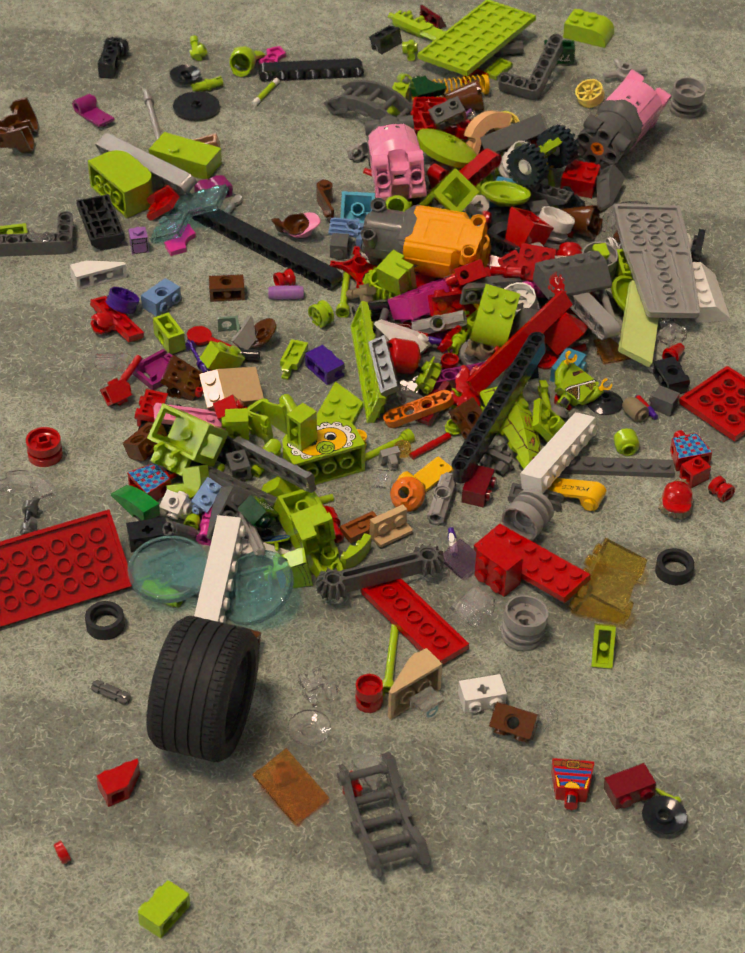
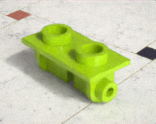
[414,356,442,394]

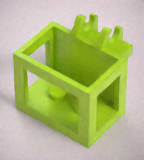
[419,168,480,212]
[147,403,229,476]

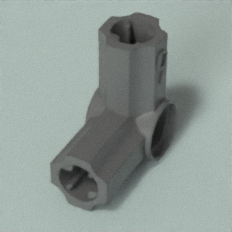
[494,40,524,58]

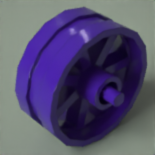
[106,287,140,314]

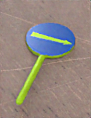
[262,535,290,551]

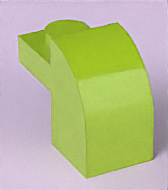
[167,465,209,498]

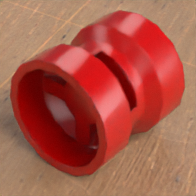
[273,269,296,286]
[441,353,459,370]
[708,476,735,502]

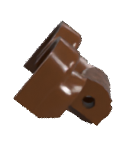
[0,97,39,153]

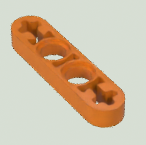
[383,390,454,428]

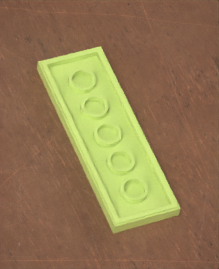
[618,280,659,367]

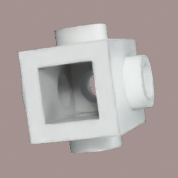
[159,489,193,520]

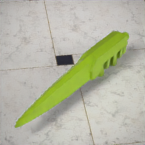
[388,10,445,41]

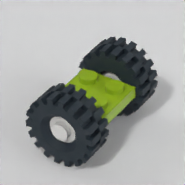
[506,124,579,188]

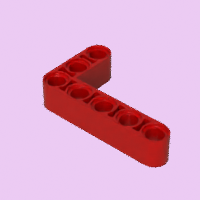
[427,148,502,203]

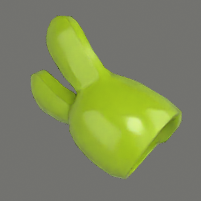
[229,46,266,77]

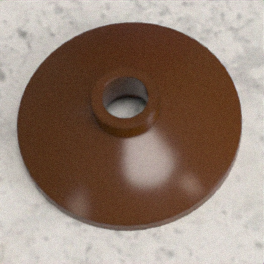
[251,318,277,348]

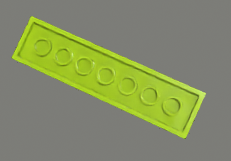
[350,301,387,423]

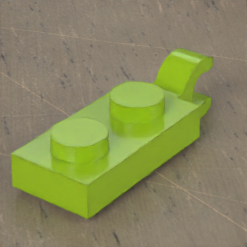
[280,339,308,380]

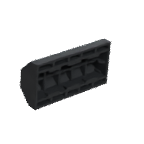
[76,194,125,251]

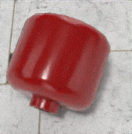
[388,338,421,374]

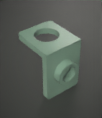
[217,316,241,334]

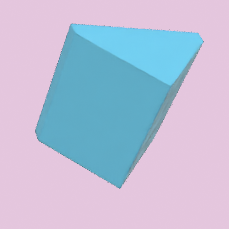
[340,191,375,223]

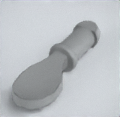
[223,194,243,214]

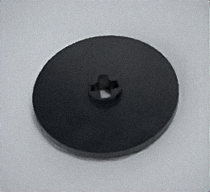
[173,91,220,121]

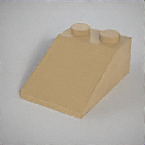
[199,367,264,411]
[388,648,442,720]

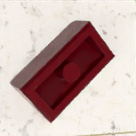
[420,5,446,29]

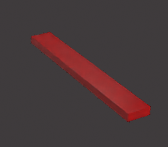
[466,290,573,395]

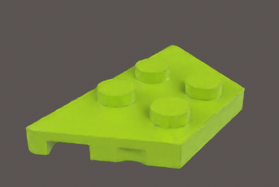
[317,382,363,424]

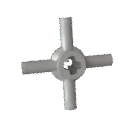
[603,58,647,82]

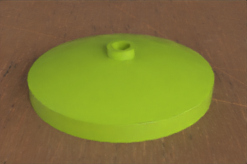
[416,129,477,168]

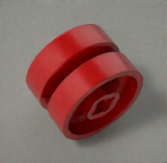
[26,427,63,467]

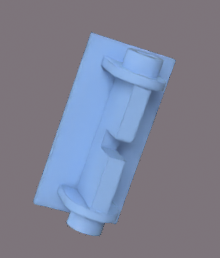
[191,477,222,514]

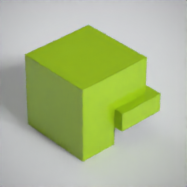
[376,250,417,296]
[290,503,336,555]

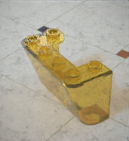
[569,537,647,625]

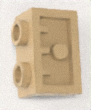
[370,504,412,547]

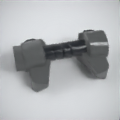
[20,497,40,535]

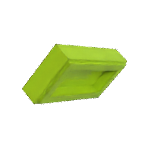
[484,58,513,80]

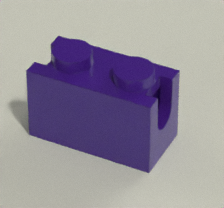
[305,344,345,385]

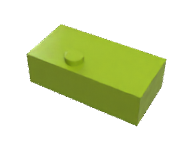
[149,132,222,179]

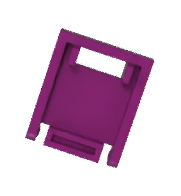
[133,349,172,390]

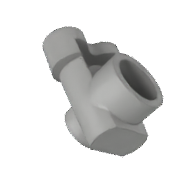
[346,138,368,160]

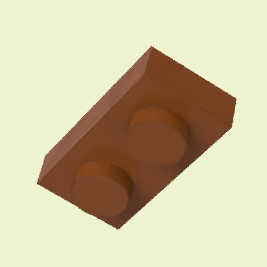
[340,511,377,543]

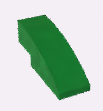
[111,485,160,520]

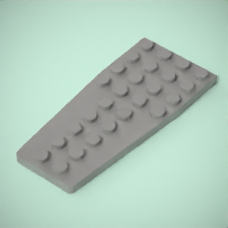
[613,204,700,318]

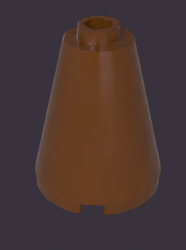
[444,79,485,111]
[560,205,603,239]

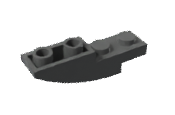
[460,275,522,305]

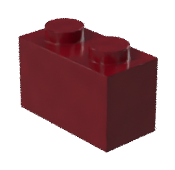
[461,465,497,508]
[604,763,656,810]

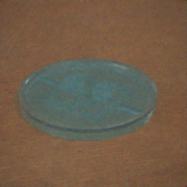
[128,536,208,603]
[225,550,294,625]

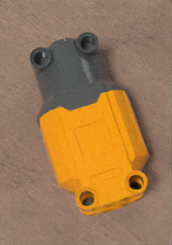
[360,198,491,278]

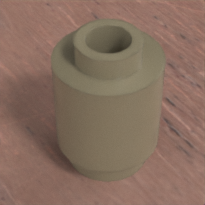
[622,397,649,423]

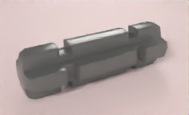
[91,680,131,704]

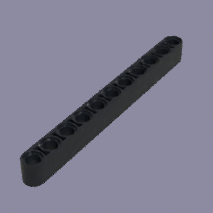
[191,202,343,290]
[451,332,546,484]

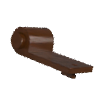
[316,179,334,223]

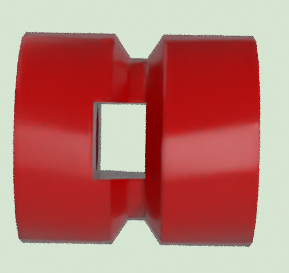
[355,674,383,713]

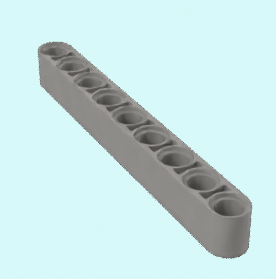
[95,133,197,195]
[532,242,620,340]

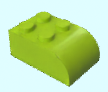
[563,9,615,48]
[469,284,520,347]

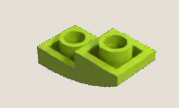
[340,533,372,570]

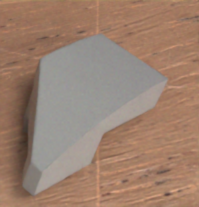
[231,316,256,350]

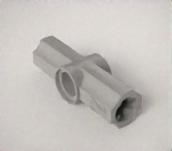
[412,310,467,334]
[427,472,457,525]

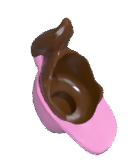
[271,212,321,238]

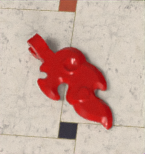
[451,365,480,407]

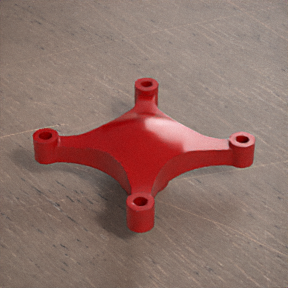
[330,246,377,289]

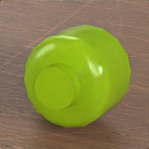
[613,428,640,456]

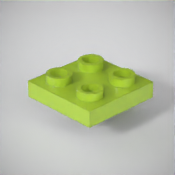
[532,398,565,443]

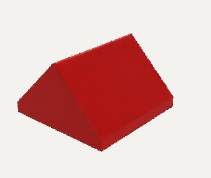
[543,312,588,355]

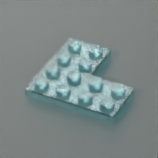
[150,184,229,244]

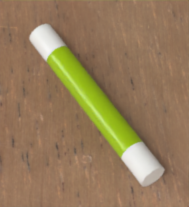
[251,78,280,106]

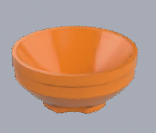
[390,477,425,512]

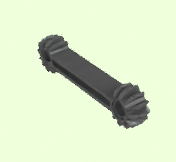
[316,544,445,601]

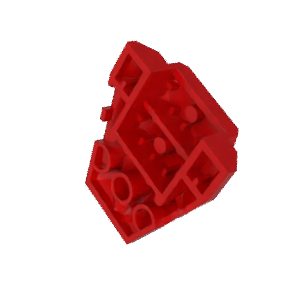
[411,97,470,139]

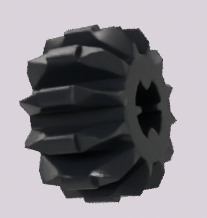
[103,37,129,57]

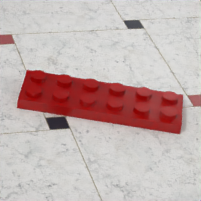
[473,523,591,603]
[360,579,470,665]

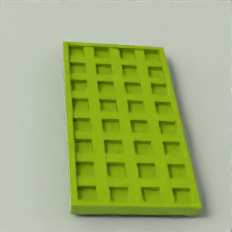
[417,0,536,76]

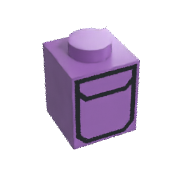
[128,227,149,254]

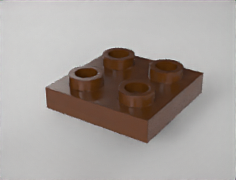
[160,355,203,401]

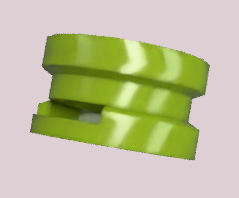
[308,300,334,328]

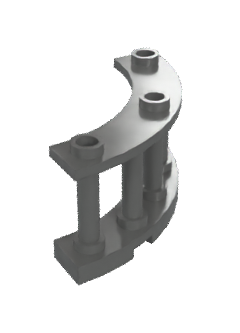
[324,80,413,124]
[337,752,430,876]

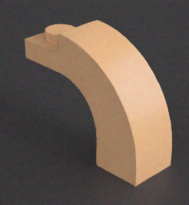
[464,110,512,155]

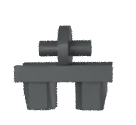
[479,443,514,476]

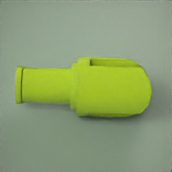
[251,438,281,478]

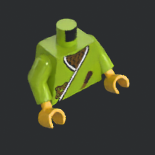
[554,351,612,408]

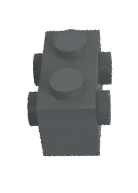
[429,96,467,131]

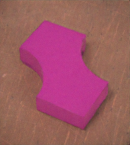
[259,46,286,65]
[164,224,196,256]

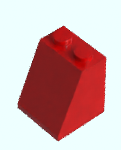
[505,207,554,252]

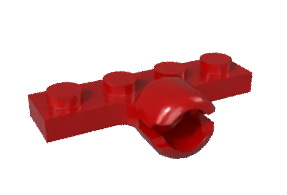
[90,296,144,342]

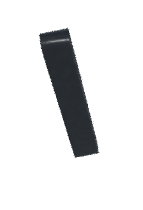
[258,58,364,82]

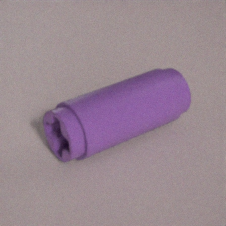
[268,285,304,300]

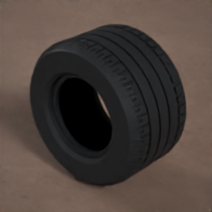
[146,616,259,762]

